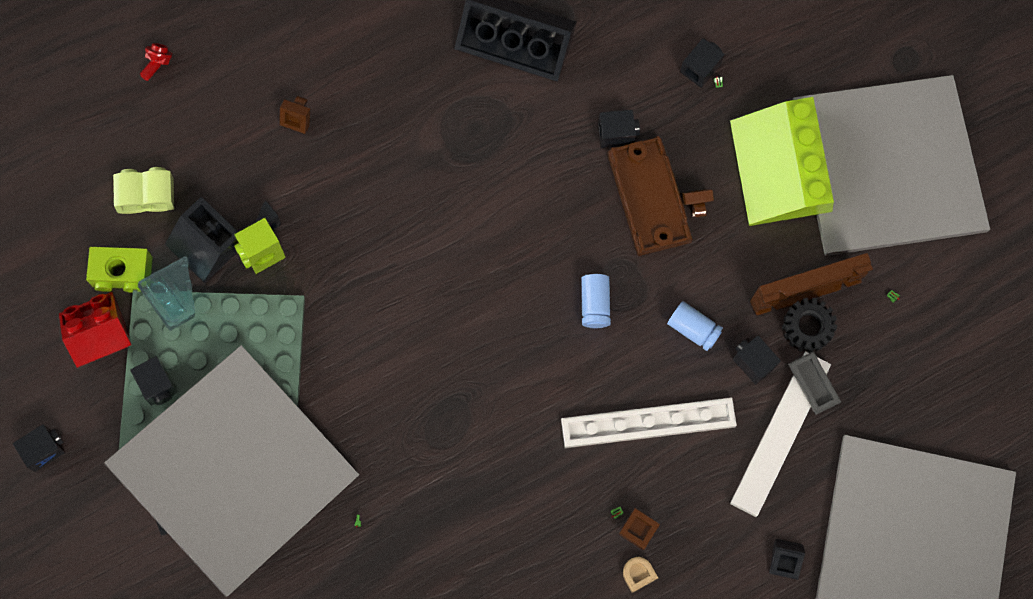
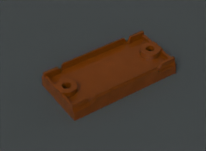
[607,136,692,256]
[750,253,873,316]

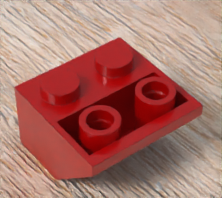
[59,292,131,368]

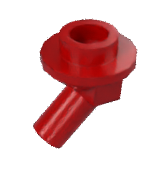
[140,43,172,81]

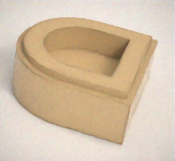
[623,557,658,593]

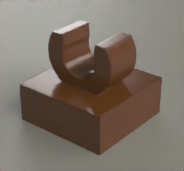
[280,96,310,134]
[680,189,714,217]
[619,508,660,550]

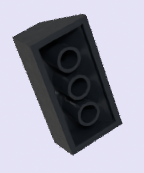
[454,0,577,82]

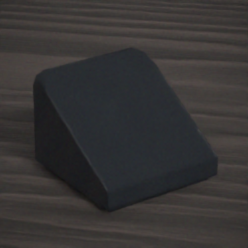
[255,201,281,231]
[769,539,805,580]

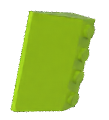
[730,97,834,226]

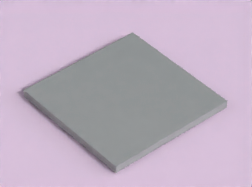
[793,75,990,256]
[104,345,359,597]
[816,435,1016,599]

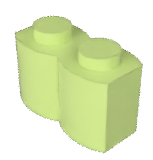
[113,167,174,214]

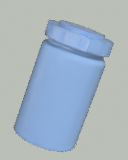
[581,274,611,328]
[667,301,723,351]

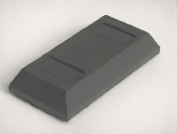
[788,351,841,415]

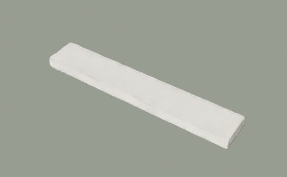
[730,351,831,517]
[561,397,737,448]

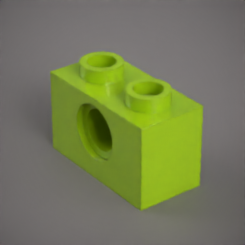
[234,218,286,274]
[86,247,152,293]

